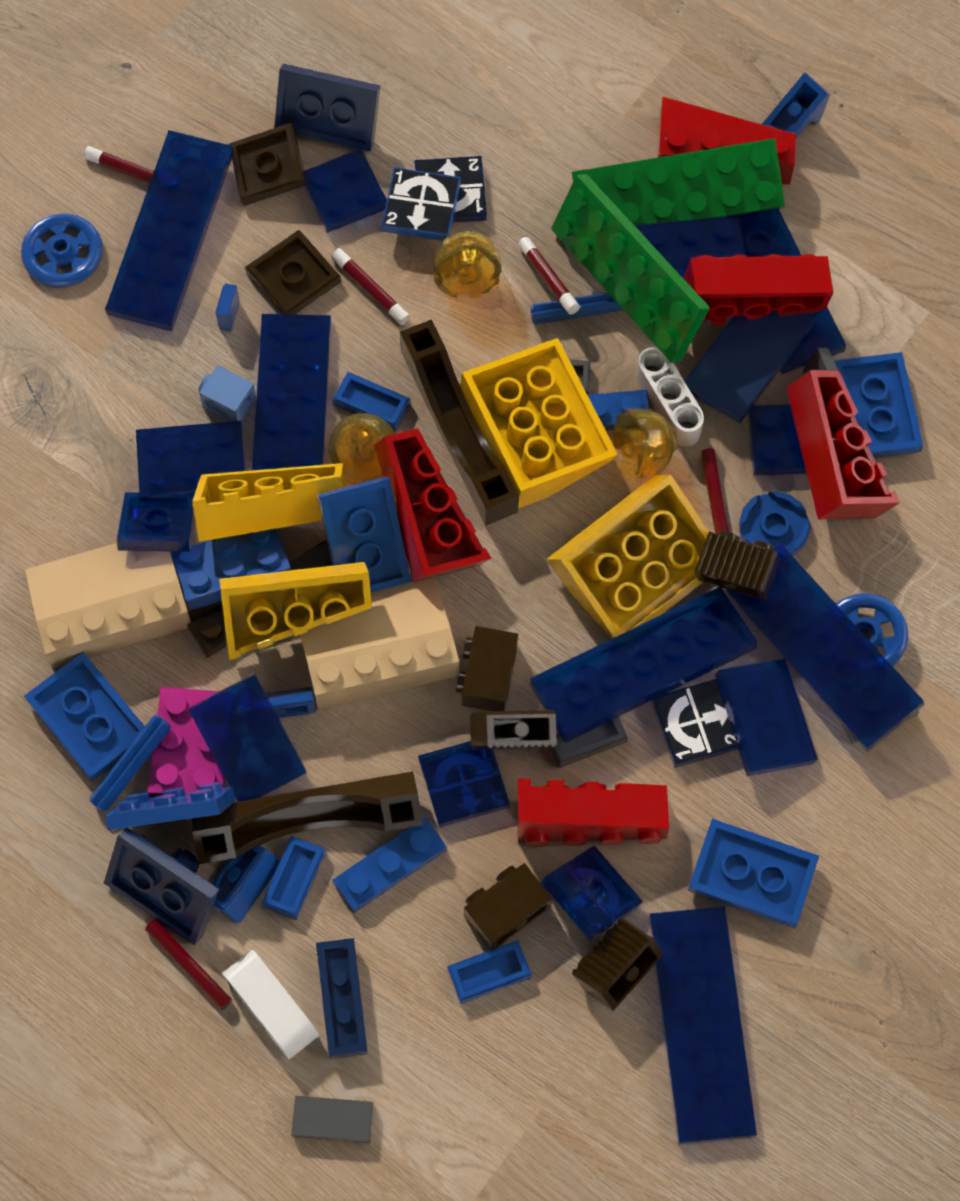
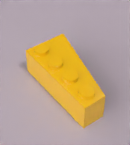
[192,463,346,542]
[219,562,372,661]

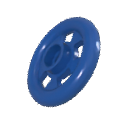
[21,214,103,287]
[820,593,909,677]

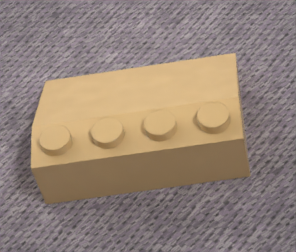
[25,529,191,669]
[300,577,460,709]

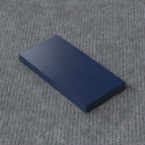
[684,310,818,424]

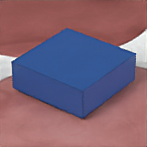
[215,283,240,332]

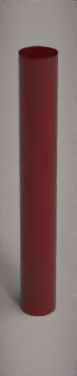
[701,448,729,534]
[145,919,233,1010]

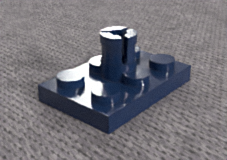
[274,64,381,151]
[104,827,219,945]

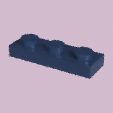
[316,938,368,1059]

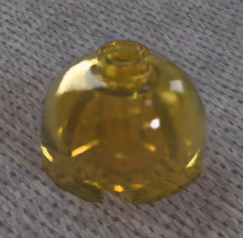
[433,230,502,299]
[613,408,678,480]
[328,413,394,484]

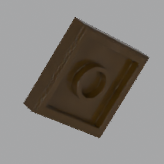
[229,123,307,206]
[245,230,341,320]

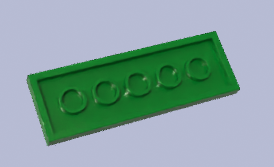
[572,138,785,231]
[551,174,710,363]

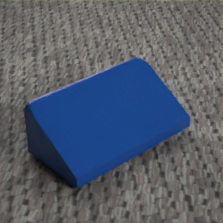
[239,687,316,723]
[212,845,280,923]

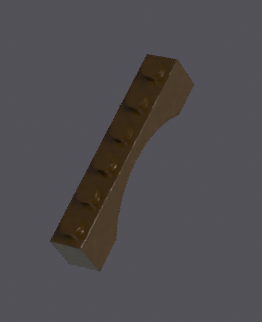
[400,319,519,526]
[192,771,423,864]

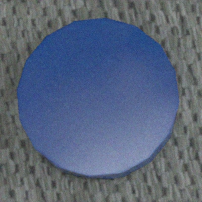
[738,491,811,561]

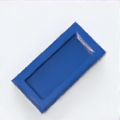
[332,372,411,432]
[261,836,326,920]
[447,940,532,1004]

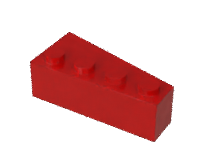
[657,96,796,185]
[683,254,834,326]
[786,370,900,520]
[374,428,492,583]
[516,778,669,847]

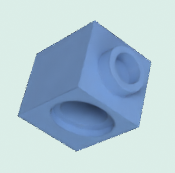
[199,365,256,426]

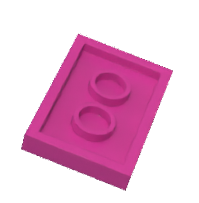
[147,687,235,797]

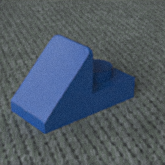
[762,72,830,138]

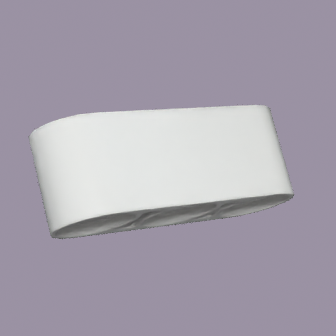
[636,347,704,447]
[222,949,320,1060]

